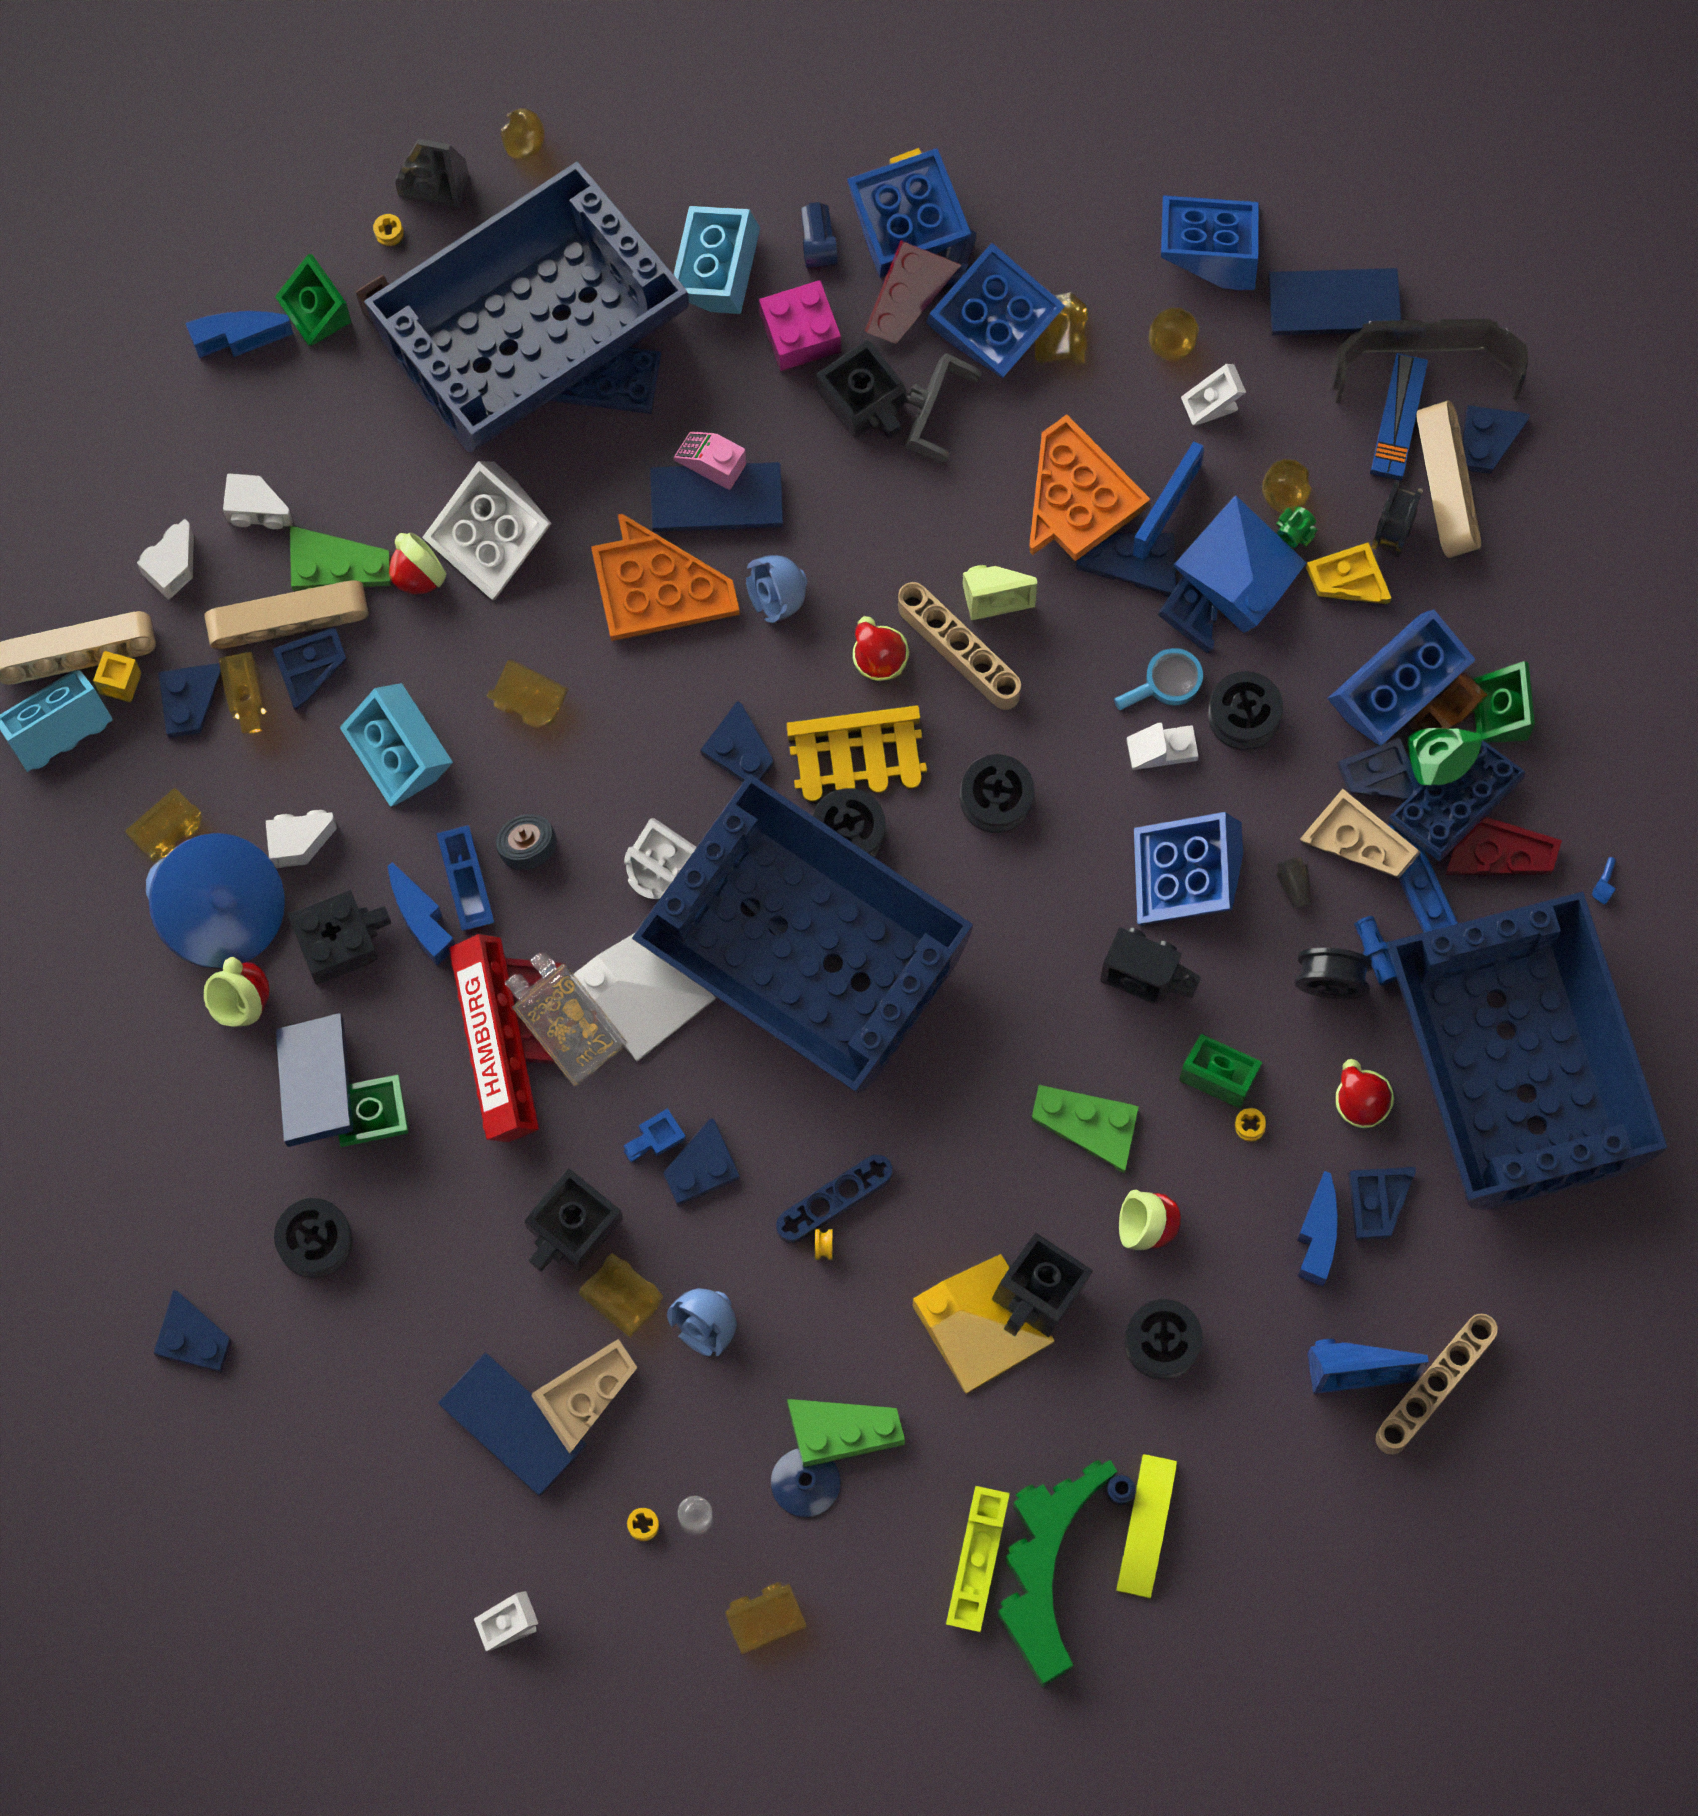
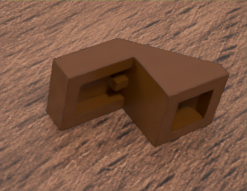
[1409,672,1488,732]

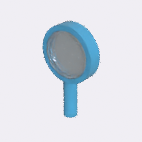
[1114,648,1203,710]

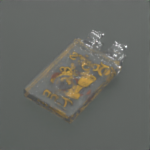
[505,952,628,1086]

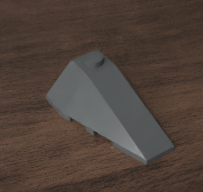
[395,138,469,208]

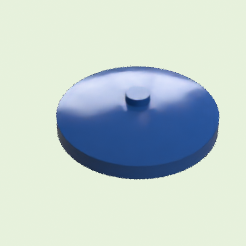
[149,833,285,968]

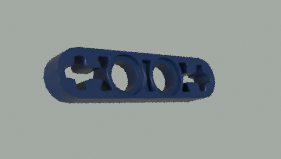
[776,1155,892,1243]

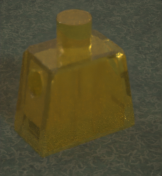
[218,652,266,734]

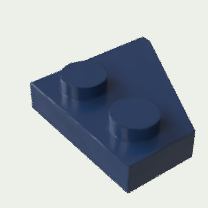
[1462,405,1530,474]
[1157,576,1218,653]
[273,627,347,710]
[158,662,224,738]
[700,701,774,782]
[153,1290,231,1373]

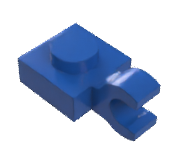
[624,1108,686,1163]

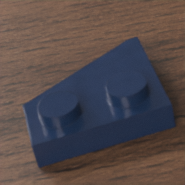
[1337,737,1420,799]
[663,1118,740,1206]
[1348,1167,1416,1240]

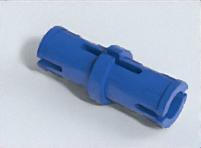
[1354,916,1397,986]

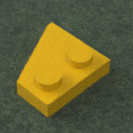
[1306,542,1391,604]

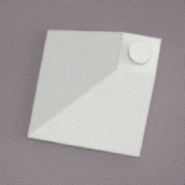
[422,461,552,600]
[571,933,715,1062]

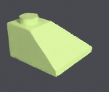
[962,565,1038,620]

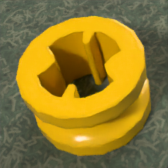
[373,214,404,246]
[1235,1108,1266,1142]
[815,1229,833,1260]
[627,1507,659,1541]

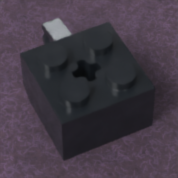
[816,339,907,439]
[288,890,391,985]
[1100,927,1201,1004]
[525,1168,623,1272]
[991,1232,1093,1337]

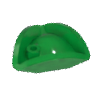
[1408,728,1482,785]

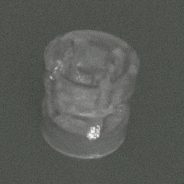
[677,1496,713,1536]

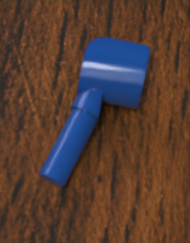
[1592,857,1616,905]

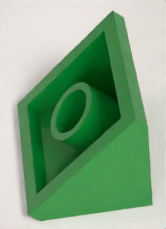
[275,254,351,346]
[1473,661,1535,743]
[1179,1034,1262,1109]
[338,1075,409,1147]

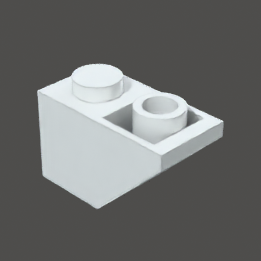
[223,474,293,529]
[137,519,194,600]
[266,810,337,868]

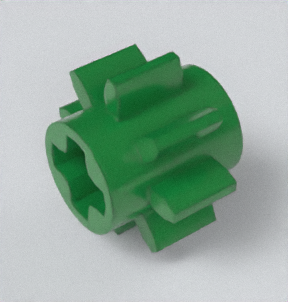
[1276,507,1318,548]

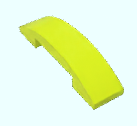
[1116,1454,1177,1598]
[946,1486,1010,1632]

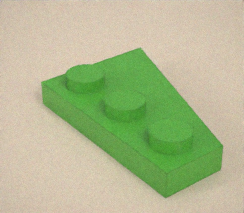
[290,526,391,591]
[1031,1085,1139,1174]
[787,1399,905,1467]

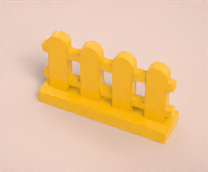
[786,705,927,802]

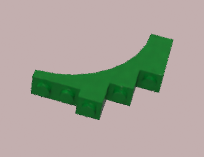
[997,1460,1118,1688]

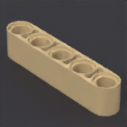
[1417,400,1481,558]
[204,580,369,649]
[898,582,1021,710]
[0,611,155,685]
[1376,1314,1498,1455]

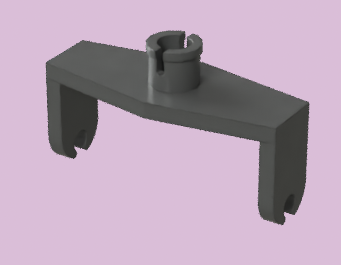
[905,353,982,463]

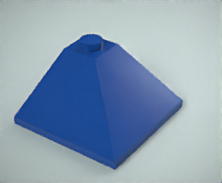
[847,148,971,278]
[1161,195,1259,291]
[926,243,1066,379]
[1173,495,1306,633]
[1134,812,1243,925]
[1307,1339,1429,1394]

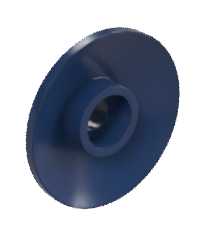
[771,1449,840,1517]

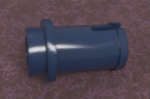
[1107,1475,1135,1506]

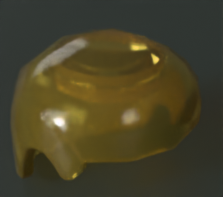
[500,108,545,160]
[1148,308,1199,360]
[1262,459,1312,512]

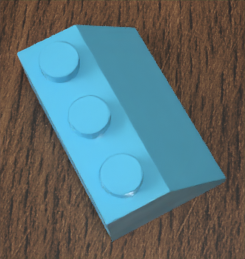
[673,206,760,314]
[0,670,113,772]
[340,683,453,807]

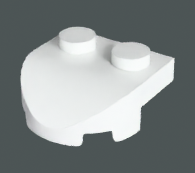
[624,818,696,899]

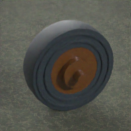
[496,814,557,870]

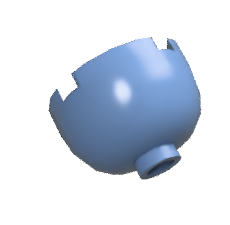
[746,555,807,623]
[667,1288,737,1356]

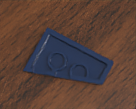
[1076,533,1176,597]

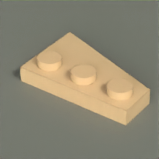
[1299,789,1420,879]
[531,1339,637,1454]

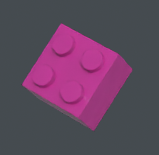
[759,280,841,371]

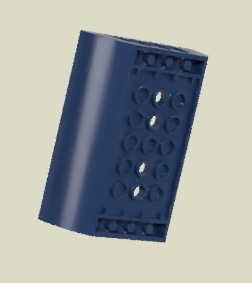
[364,161,689,452]
[632,773,973,1093]
[1387,891,1668,1210]

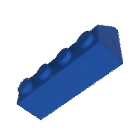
[1327,609,1476,746]

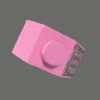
[673,432,746,490]

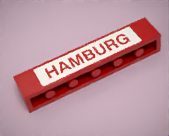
[449,934,539,1142]

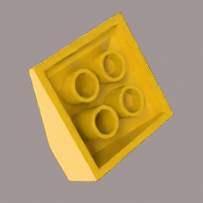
[913,1254,1055,1394]

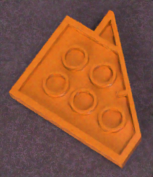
[1029,414,1151,561]
[591,514,740,641]

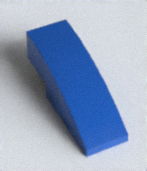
[185,311,294,358]
[436,825,494,931]
[387,862,455,966]
[1297,1171,1338,1287]

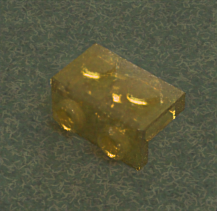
[1035,292,1088,364]
[487,659,569,728]
[125,788,203,862]
[578,1253,663,1337]
[725,1582,807,1655]

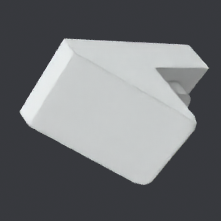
[1181,364,1246,425]
[1127,723,1198,770]
[474,1591,538,1651]

